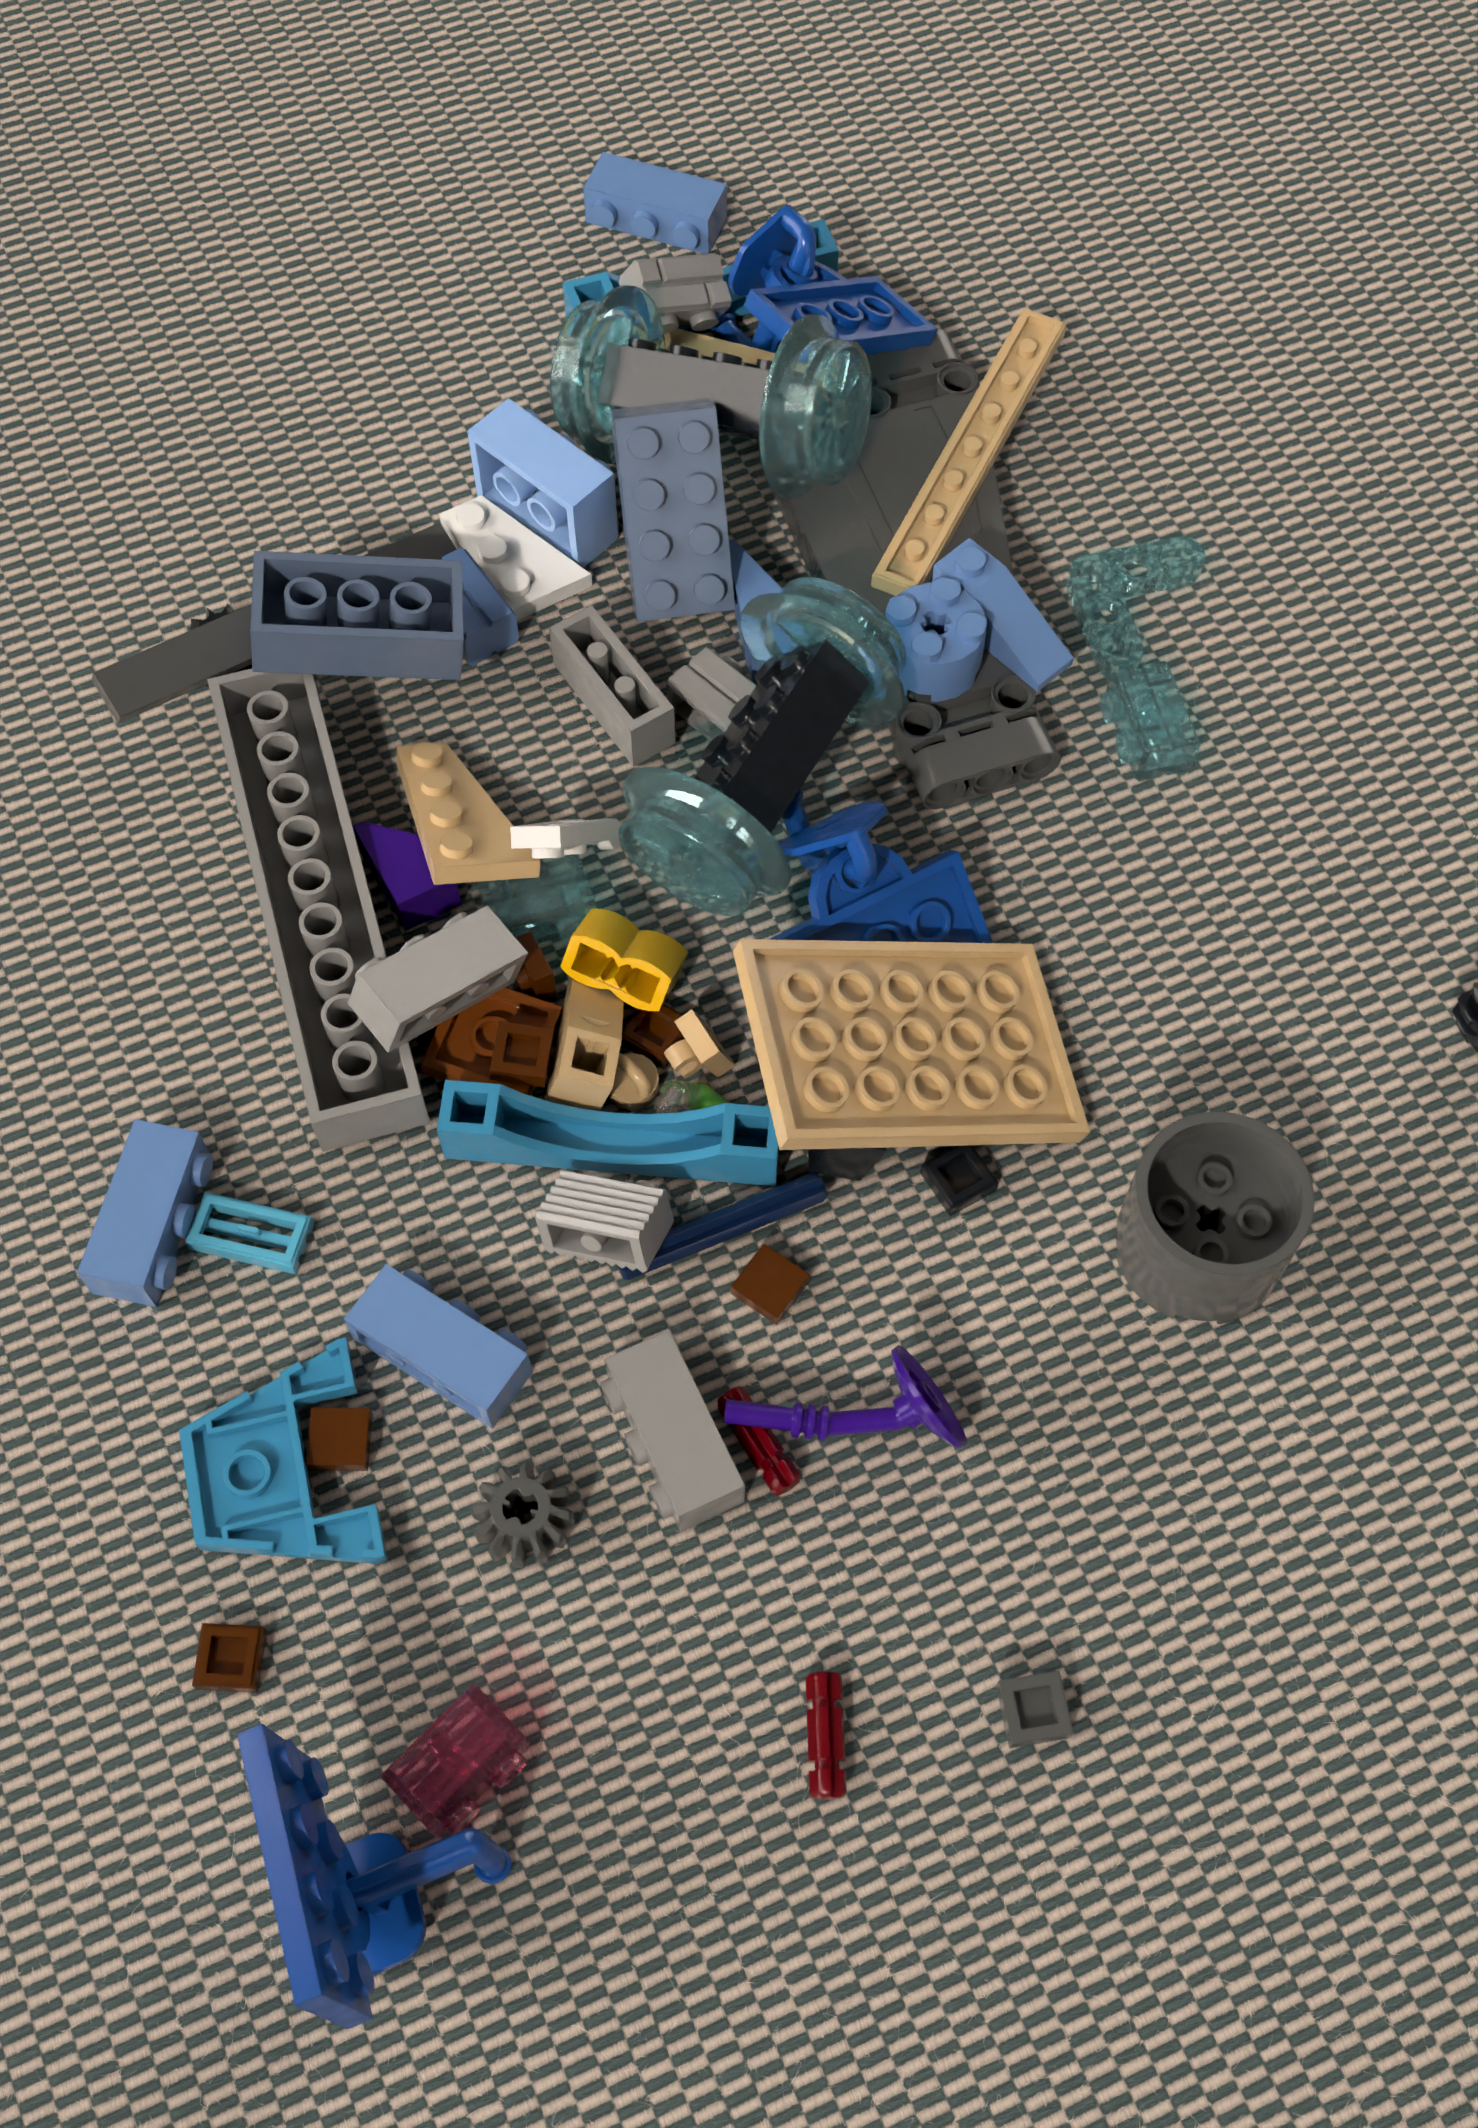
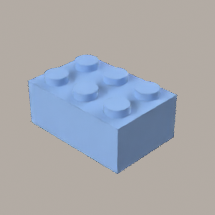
[467,398,619,568]

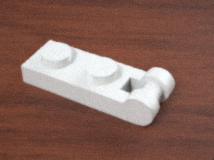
[510,818,622,858]

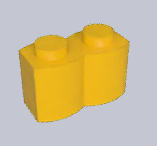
[560,908,688,1011]

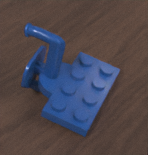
[711,205,938,363]
[769,789,993,943]
[237,1724,512,2029]

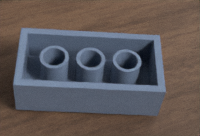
[610,398,736,622]
[250,551,464,680]

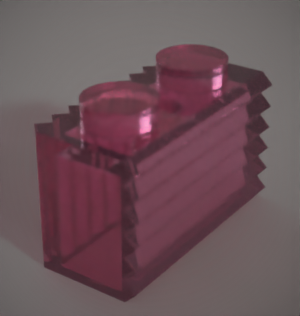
[380,1683,530,1839]

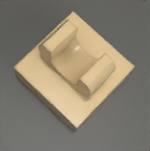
[664,1009,736,1079]

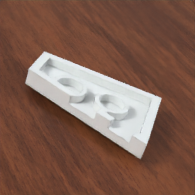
[439,495,593,621]

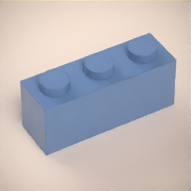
[583,152,727,254]
[77,1119,213,1307]
[344,1264,533,1429]

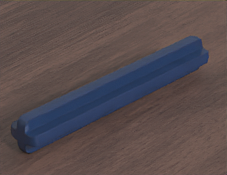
[616,1172,827,1280]

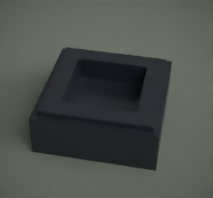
[920,1145,998,1217]

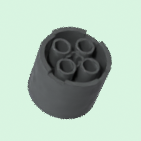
[1116,1111,1315,1324]

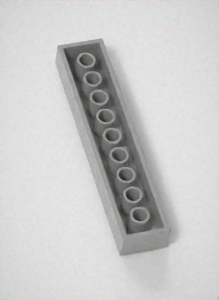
[207,669,430,1152]

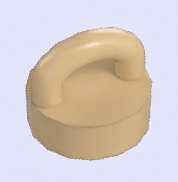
[608,1053,659,1110]

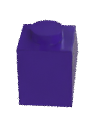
[353,822,461,931]

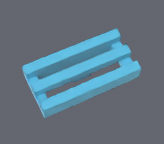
[185,1192,314,1275]

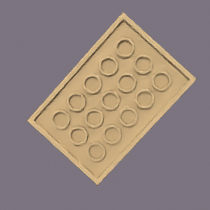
[733,939,1090,1150]

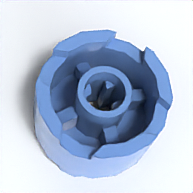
[881,577,987,702]

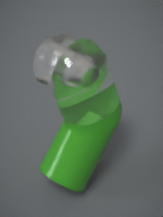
[654,1080,730,1114]

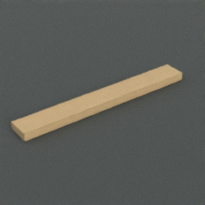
[871,308,1067,596]

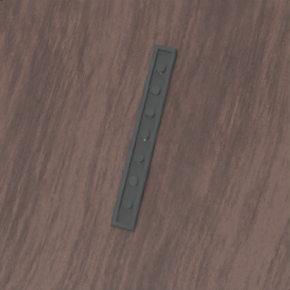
[91,522,457,724]

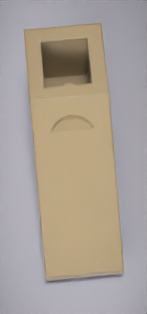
[545,976,624,1111]

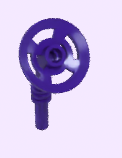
[723,1345,967,1449]

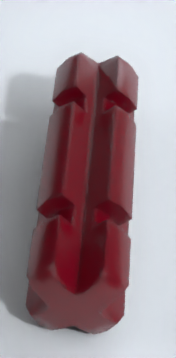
[717,1386,800,1496]
[805,1671,847,1800]

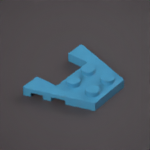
[179,1337,388,1564]

